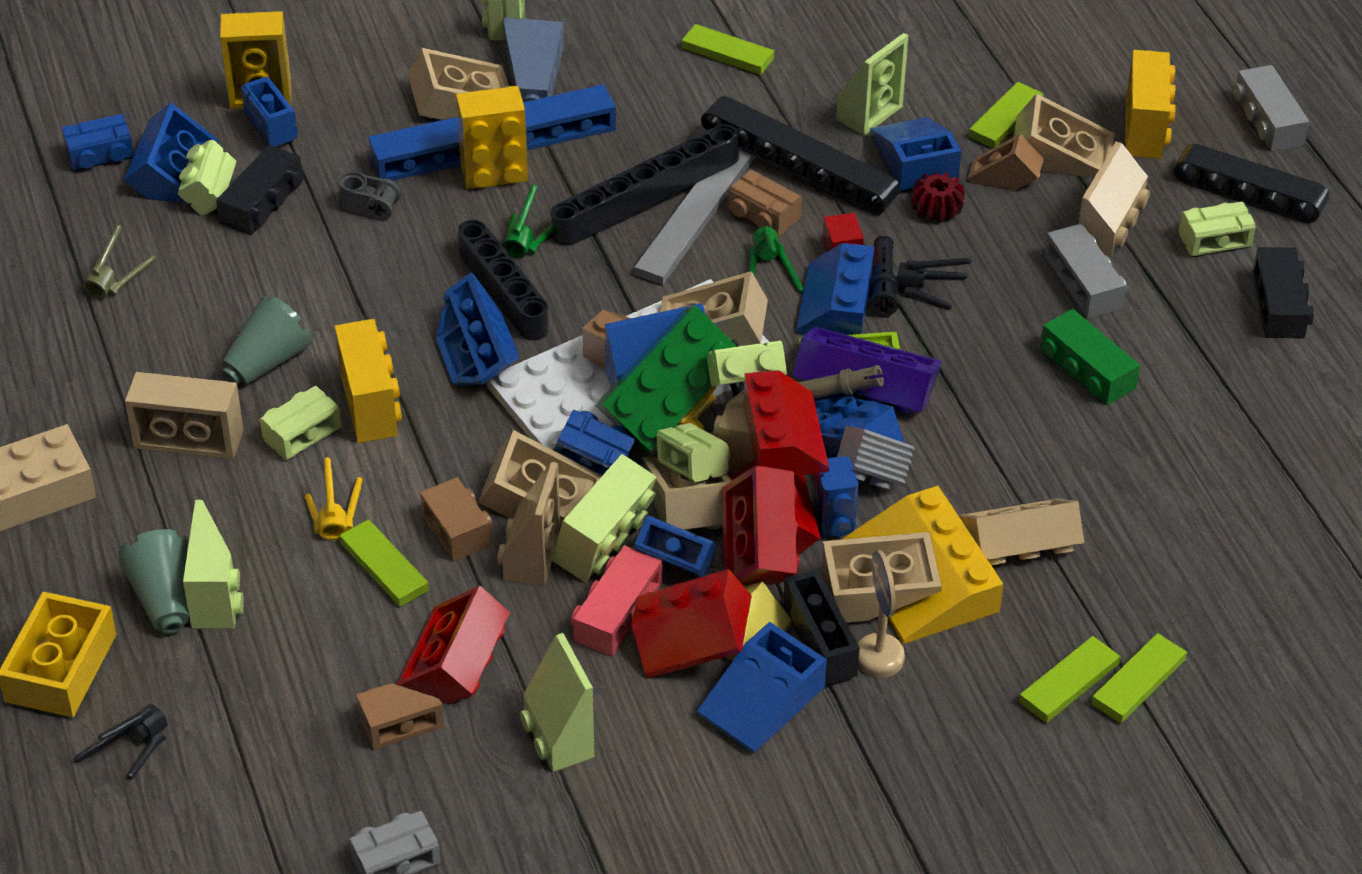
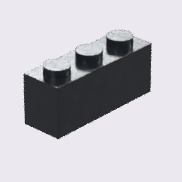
[216,145,304,235]
[1253,247,1314,338]
[783,569,860,685]

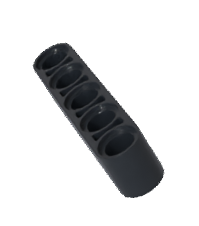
[1173,144,1329,223]
[458,219,549,341]

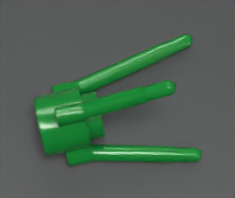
[502,184,553,258]
[748,226,804,293]

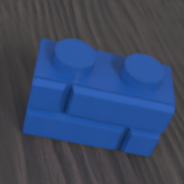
[241,77,298,147]
[62,113,134,171]
[554,409,635,476]
[813,456,858,538]
[634,515,717,577]

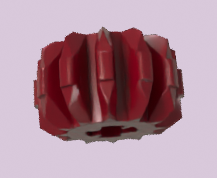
[911,171,965,223]

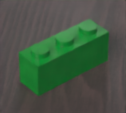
[1040,309,1140,405]

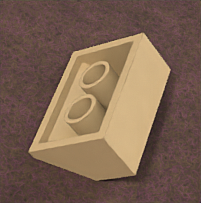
[1079,141,1150,257]
[958,498,1084,565]

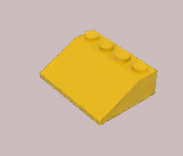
[841,486,1003,644]

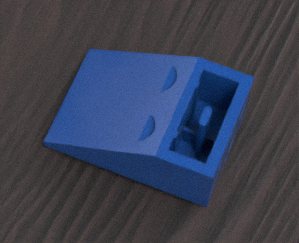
[870,117,961,190]
[814,394,904,459]
[697,622,827,754]

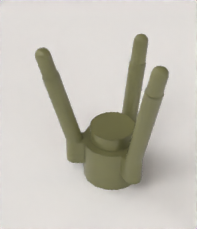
[83,224,156,299]

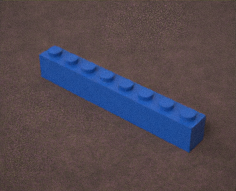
[368,84,616,181]

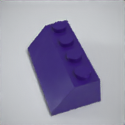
[793,326,942,414]

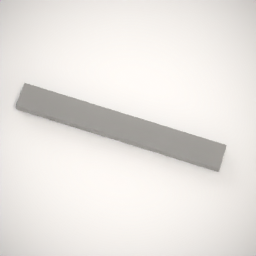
[634,149,756,285]

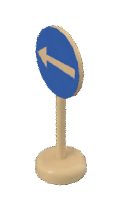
[857,550,905,678]

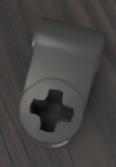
[339,171,402,221]

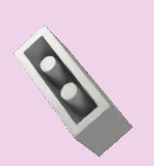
[1233,65,1310,151]
[1044,224,1127,319]

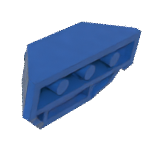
[436,273,520,386]

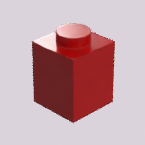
[822,213,864,252]

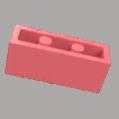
[571,545,662,657]

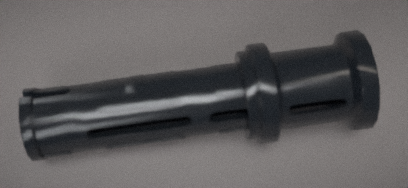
[869,236,899,317]

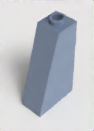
[503,17,564,102]

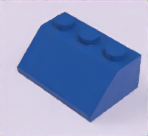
[124,102,218,204]
[796,243,874,335]
[605,303,705,387]

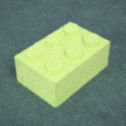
[551,454,656,583]

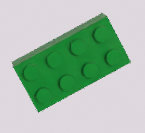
[595,305,737,452]

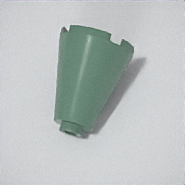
[221,295,313,386]
[118,529,189,634]

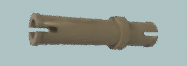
[798,365,884,399]

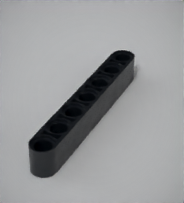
[701,96,900,215]
[550,125,740,245]

